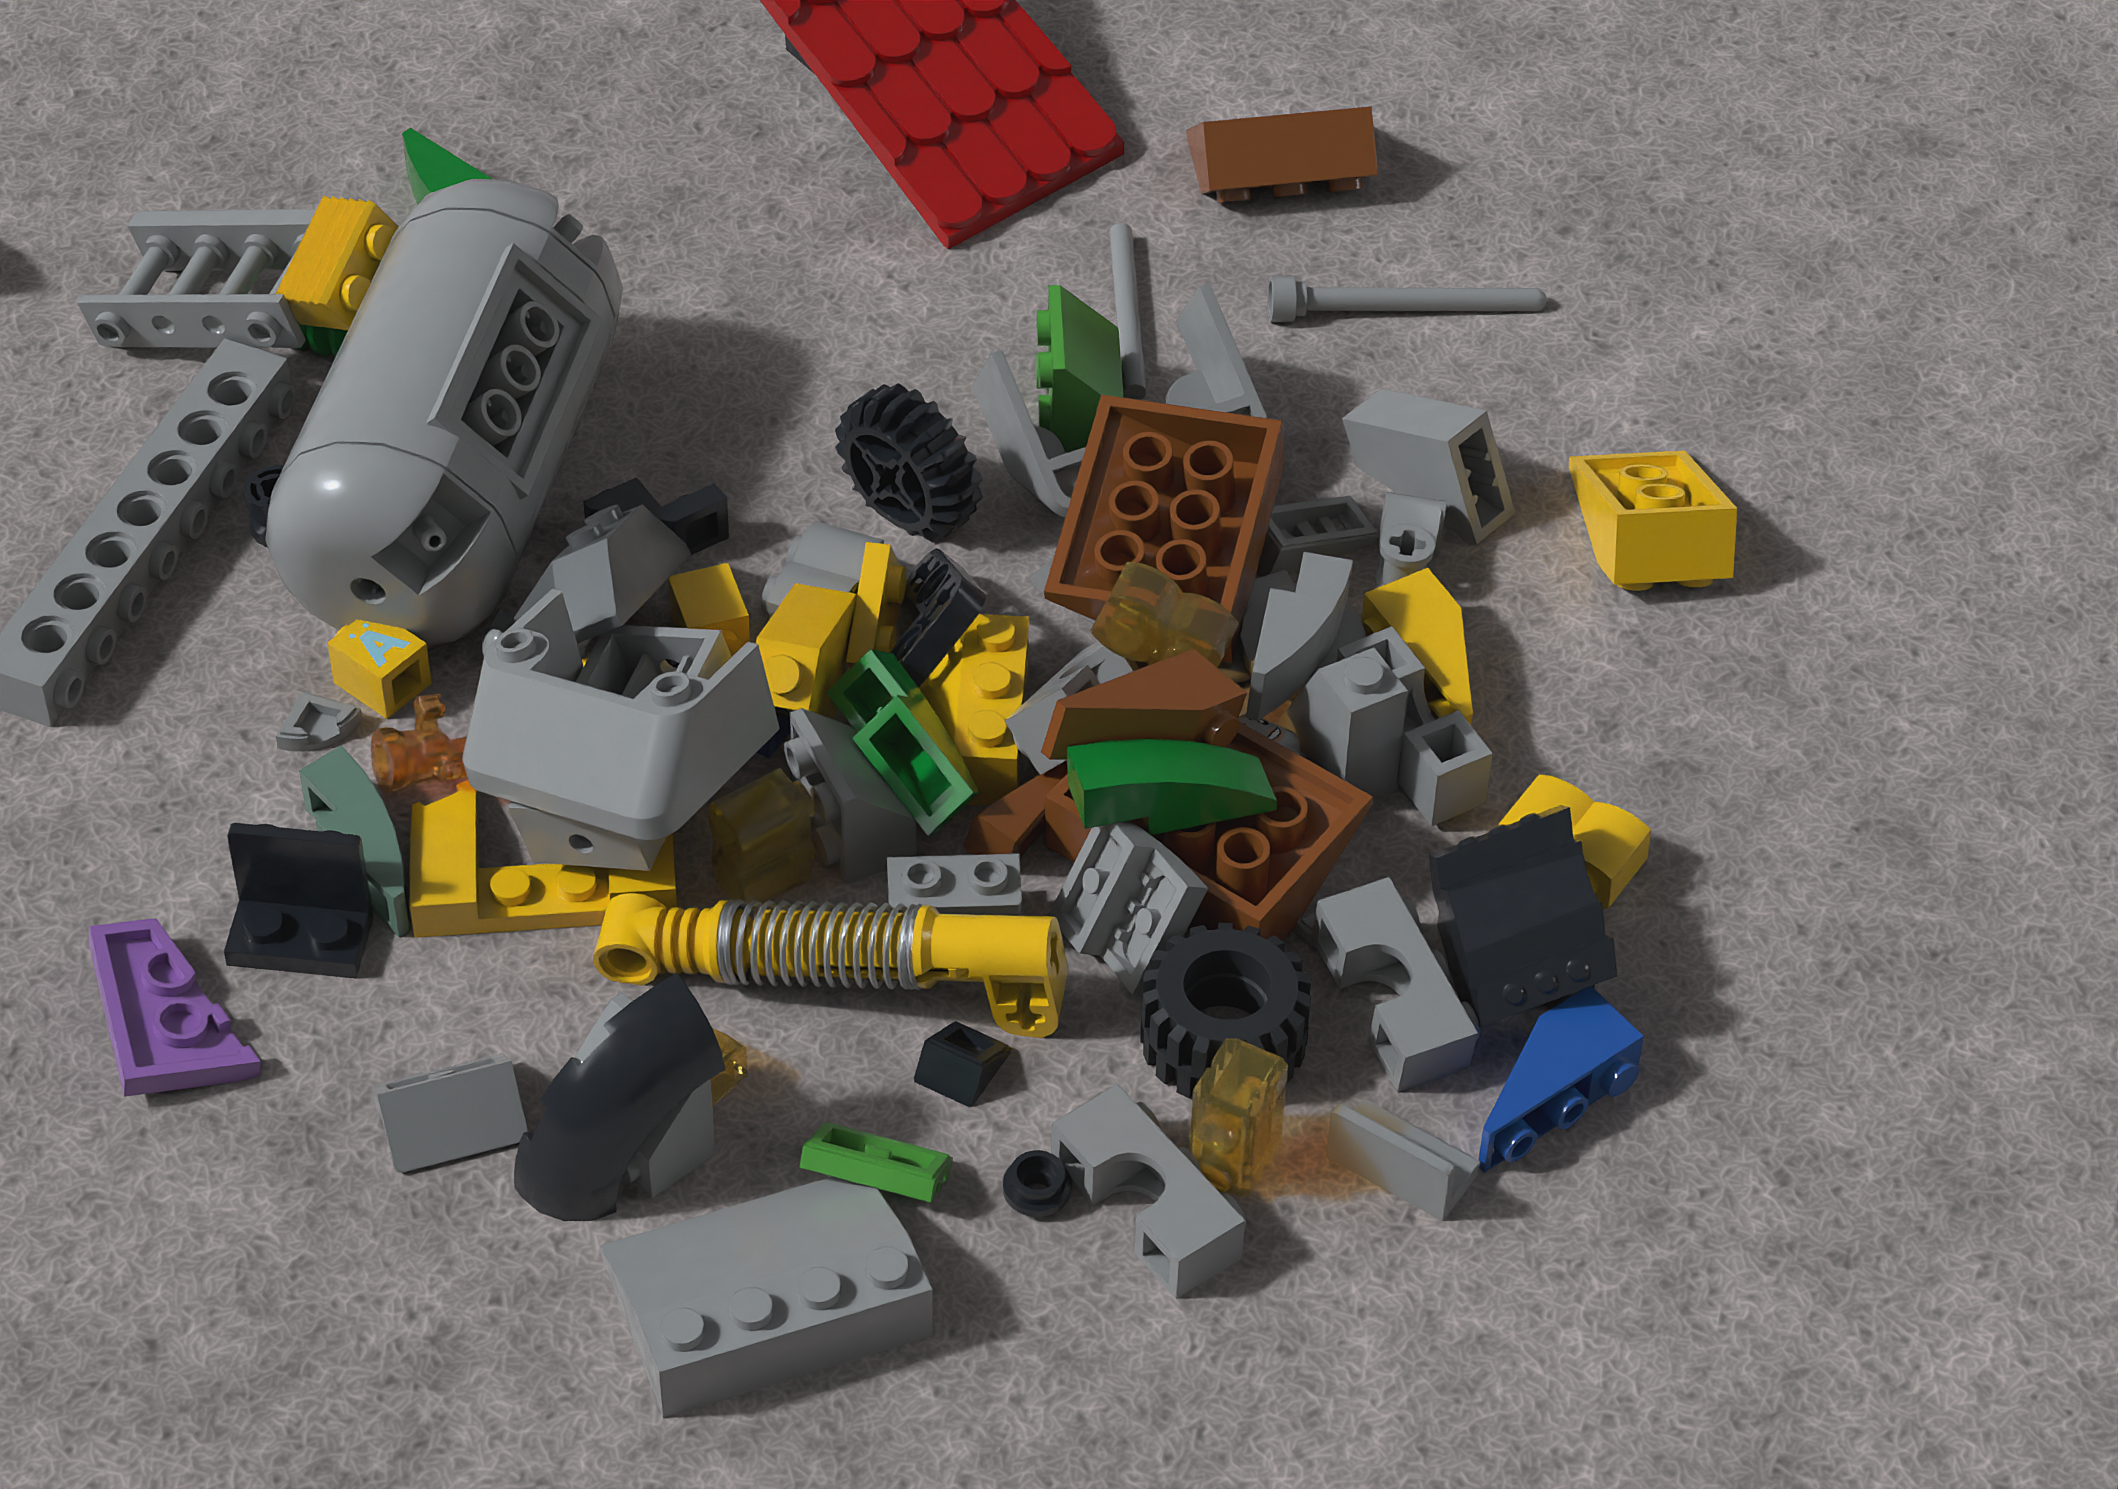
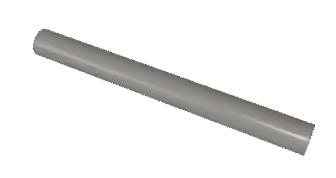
[1109,223,1146,399]

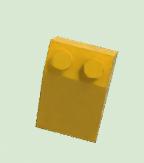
[1568,450,1737,591]

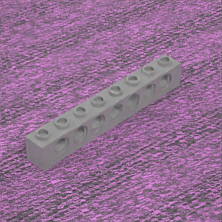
[0,338,296,727]

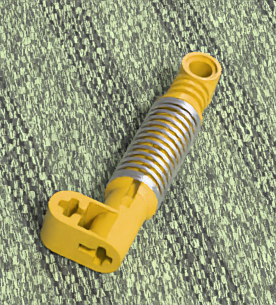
[593,893,1069,1038]

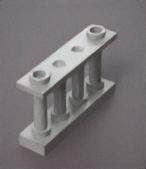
[77,209,316,348]

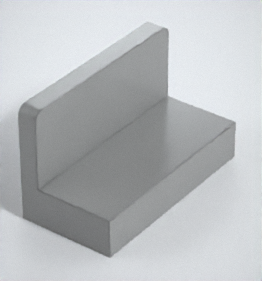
[371,1053,528,1173]
[1326,1098,1480,1221]

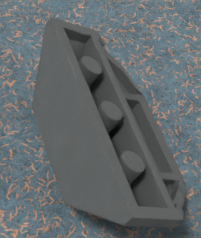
[514,504,691,644]

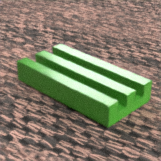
[799,1122,953,1203]

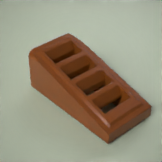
[964,760,1068,858]

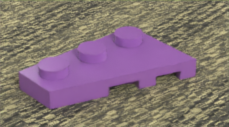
[89,918,261,1097]

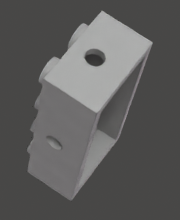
[508,625,732,871]

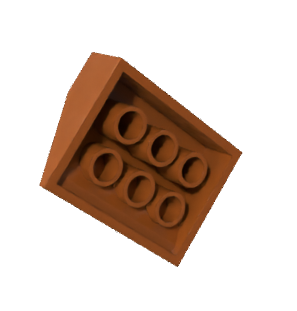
[1044,395,1285,663]
[1045,721,1373,941]

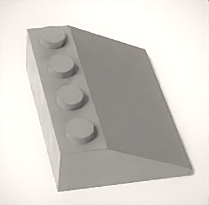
[600,1177,933,1418]

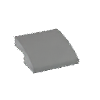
[1048,820,1208,995]

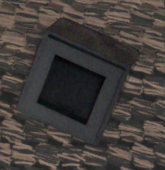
[914,1021,1012,1108]

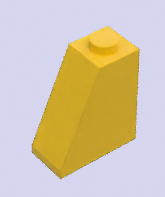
[756,583,857,718]

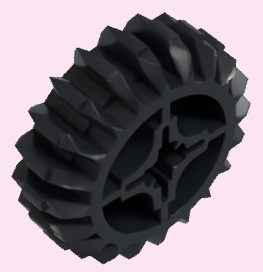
[835,383,983,543]

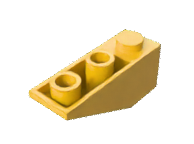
[1362,568,1473,725]

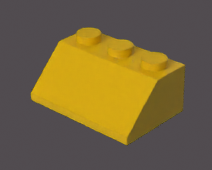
[919,614,1029,806]

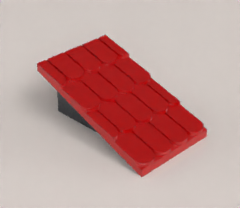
[760,0,1125,250]

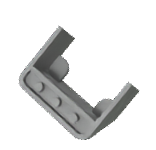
[972,283,1267,517]
[462,589,780,840]

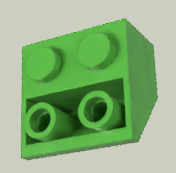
[1036,285,1123,453]

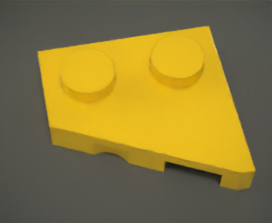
[846,542,907,669]

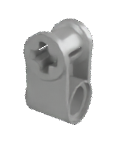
[1375,492,1447,588]

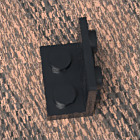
[224,823,374,979]

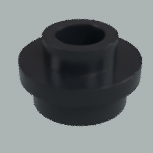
[1003,1150,1072,1217]

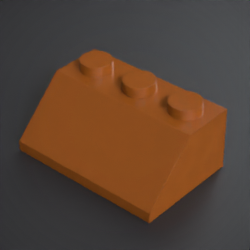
[1186,106,1378,203]

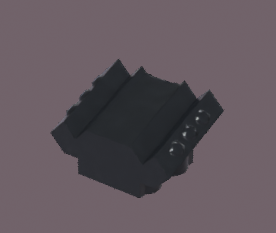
[1429,805,1617,1027]

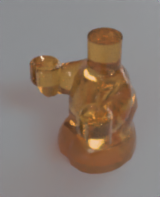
[371,693,467,792]

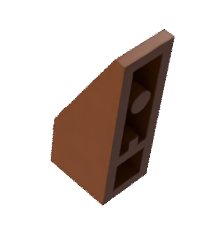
[1041,649,1247,760]

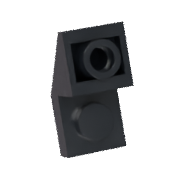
[583,477,729,555]

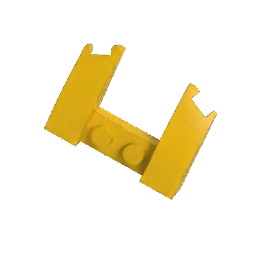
[410,780,677,938]

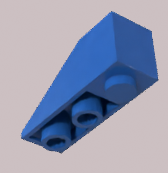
[1479,986,1644,1173]

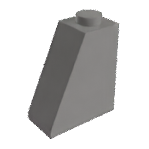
[1342,388,1516,545]
[1278,648,1408,799]

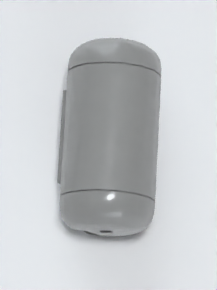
[265,179,623,649]

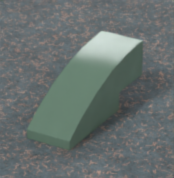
[299,745,410,938]

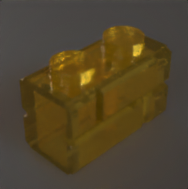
[1189,1037,1288,1197]

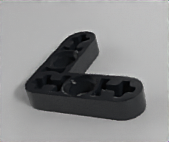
[889,548,986,688]

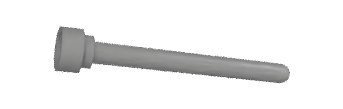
[1267,275,1547,322]

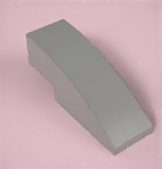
[1246,552,1354,721]

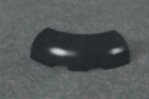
[514,973,726,1221]

